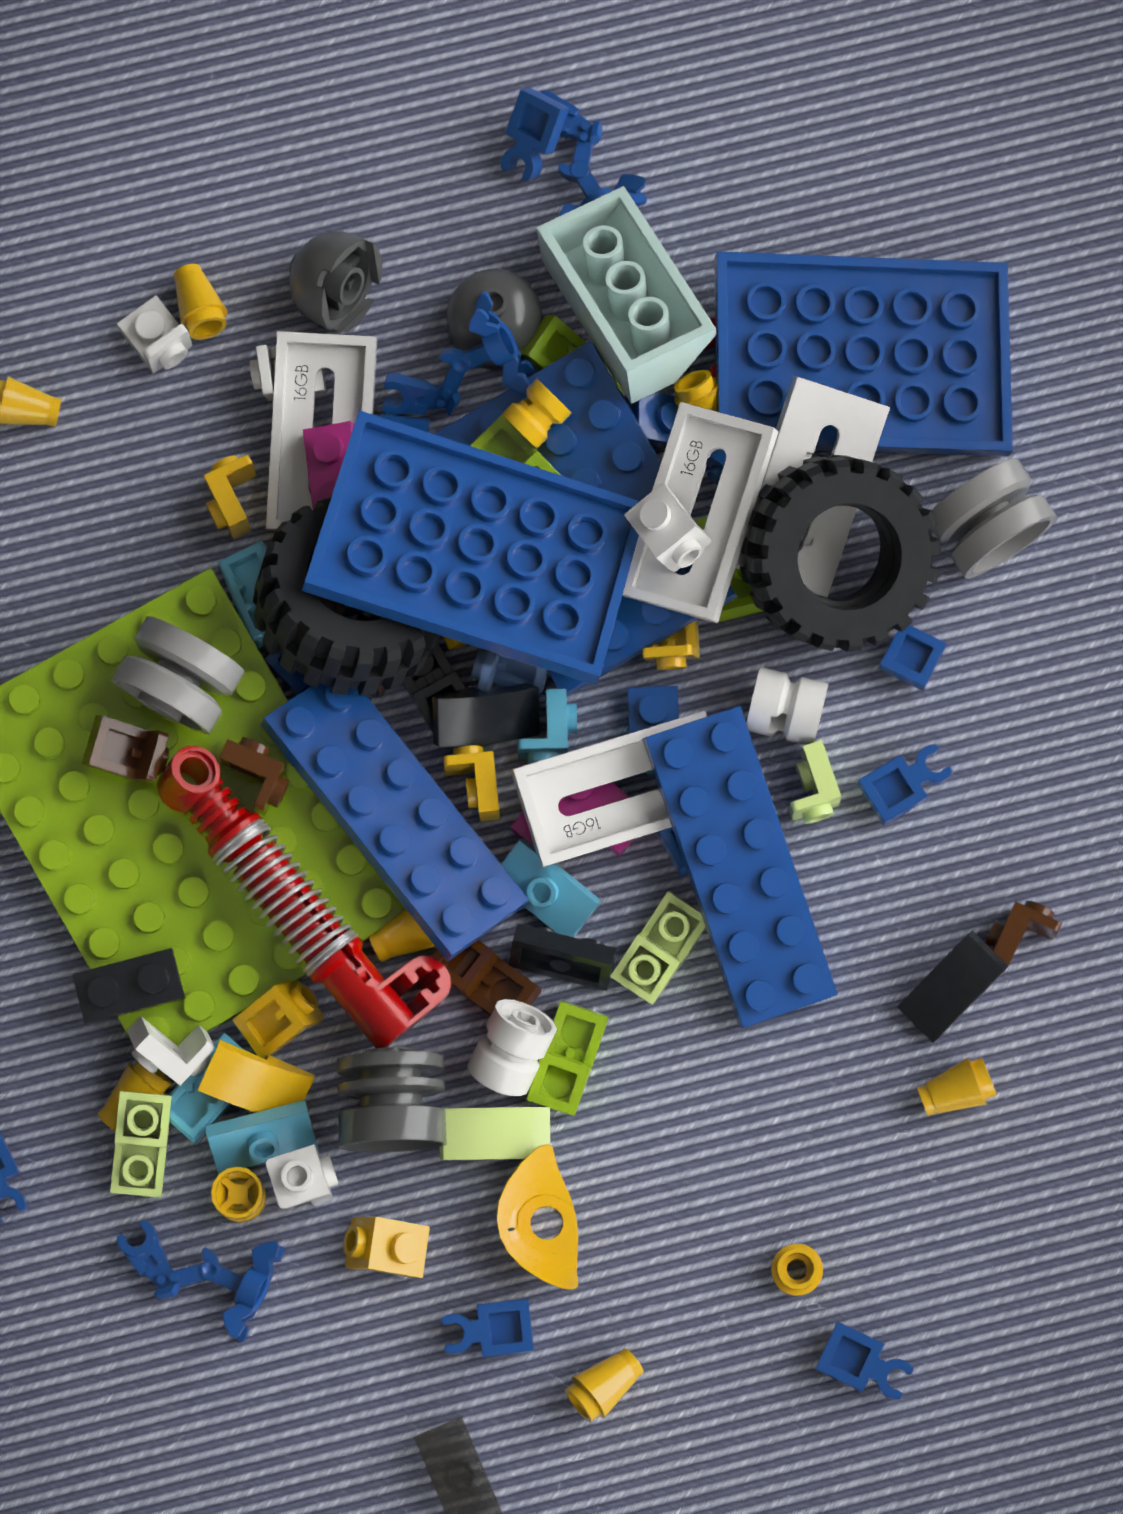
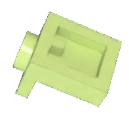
[789,740,841,824]

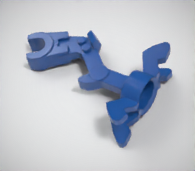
[540,90,647,216]
[382,291,534,416]
[117,1219,286,1342]

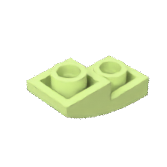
[610,891,706,1005]
[110,1091,172,1198]
[440,1107,550,1160]

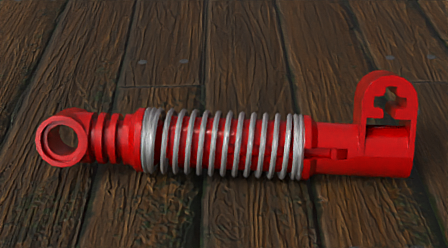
[157,746,451,1048]

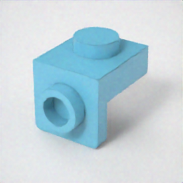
[517,689,578,765]

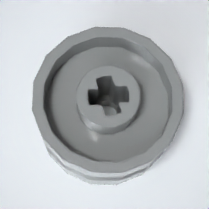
[931,458,1057,579]
[111,616,245,735]

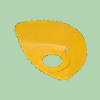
[497,1144,578,1290]

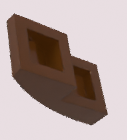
[431,940,542,1016]

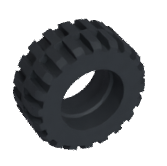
[740,455,941,652]
[253,497,441,696]

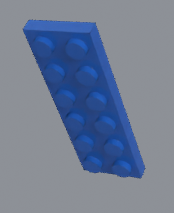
[260,683,529,962]
[642,706,838,1028]

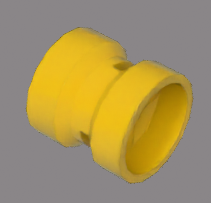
[502,378,572,449]
[211,1167,267,1223]

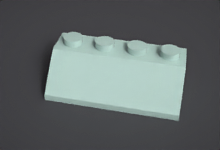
[536,186,717,404]

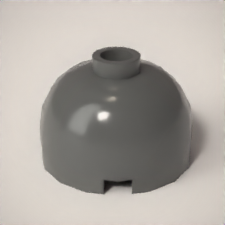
[289,231,382,332]
[446,268,543,370]

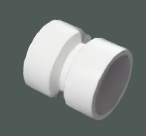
[746,667,829,745]
[467,999,557,1096]

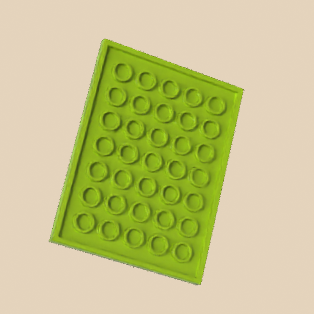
[0,568,405,1046]

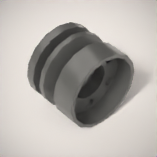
[337,1047,447,1152]

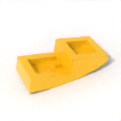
[198,1040,315,1113]

